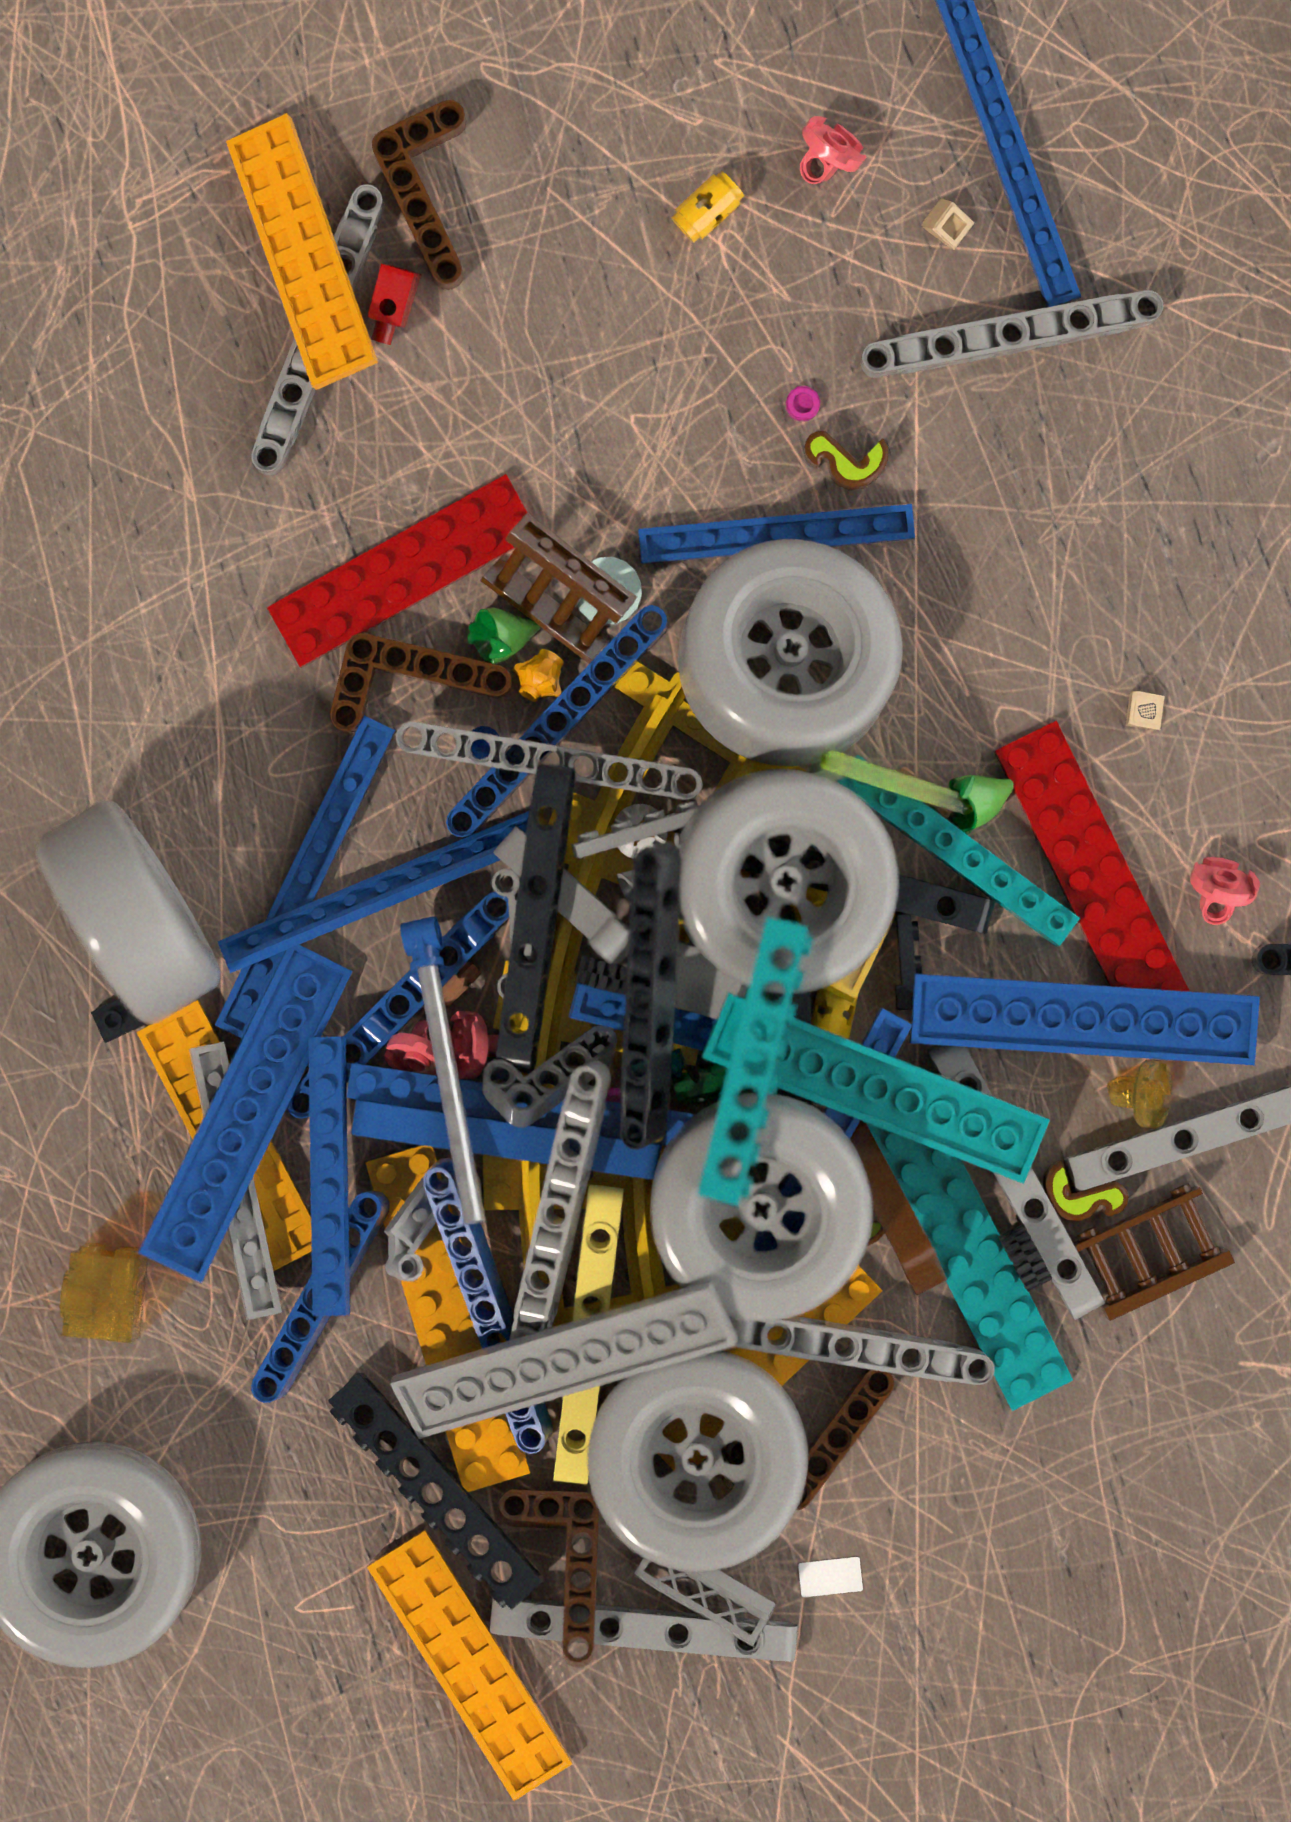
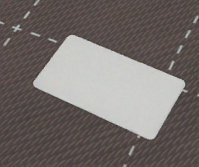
[798,1557,863,1597]

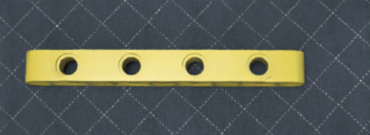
[553,1184,624,1486]

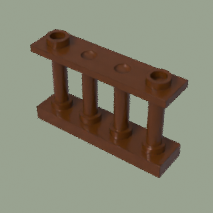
[480,513,637,664]
[1073,1183,1235,1321]

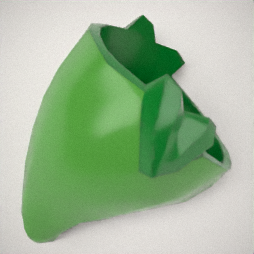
[467,608,541,664]
[948,775,1014,835]

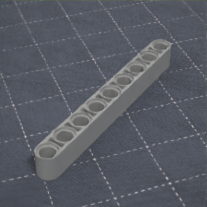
[396,722,702,799]

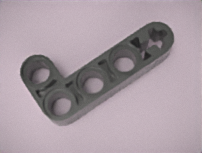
[482,1025,617,1128]

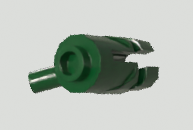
[671,1062,746,1106]

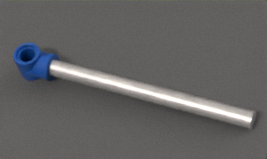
[400,916,485,1225]

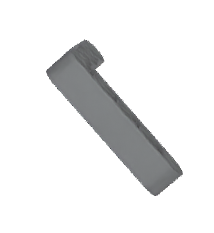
[493,826,629,965]

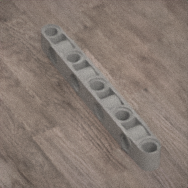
[251,184,384,476]
[860,290,1163,378]
[928,1045,1105,1320]
[509,1060,610,1341]
[1064,1085,1291,1192]
[728,1316,994,1385]
[489,1598,798,1661]

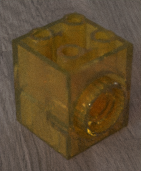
[60,1243,148,1343]

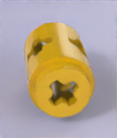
[671,171,745,243]
[811,988,859,1039]

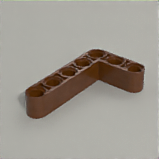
[372,100,466,290]
[330,633,512,733]
[850,1120,947,1296]
[725,1369,894,1510]
[499,1490,599,1668]

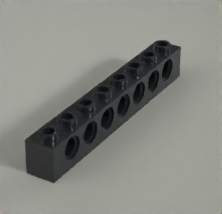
[328,1373,546,1610]

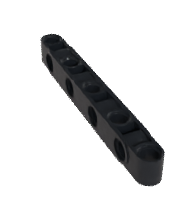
[496,763,576,1074]
[741,839,996,934]
[620,842,681,1150]

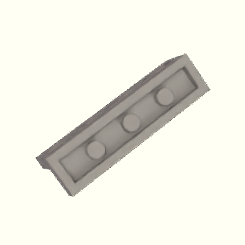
[634,1558,776,1647]

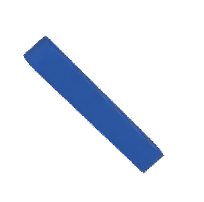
[251,1191,390,1403]

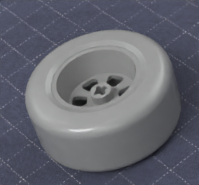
[678,539,902,766]
[676,769,898,993]
[36,800,221,1024]
[651,1094,872,1321]
[587,1350,808,1572]
[0,1442,201,1668]

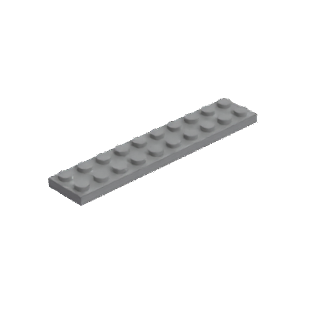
[390,1281,738,1439]

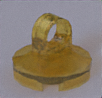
[1107,1060,1172,1129]

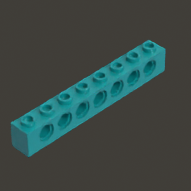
[836,754,1080,946]
[697,917,814,1206]

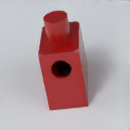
[368,264,421,345]

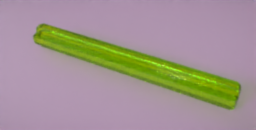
[820,750,973,815]

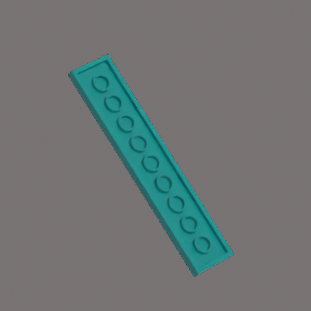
[702,992,1050,1184]
[866,1122,1073,1411]

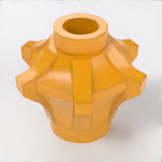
[513,649,564,702]

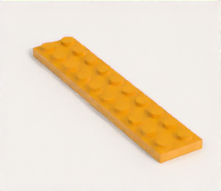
[365,1145,531,1492]

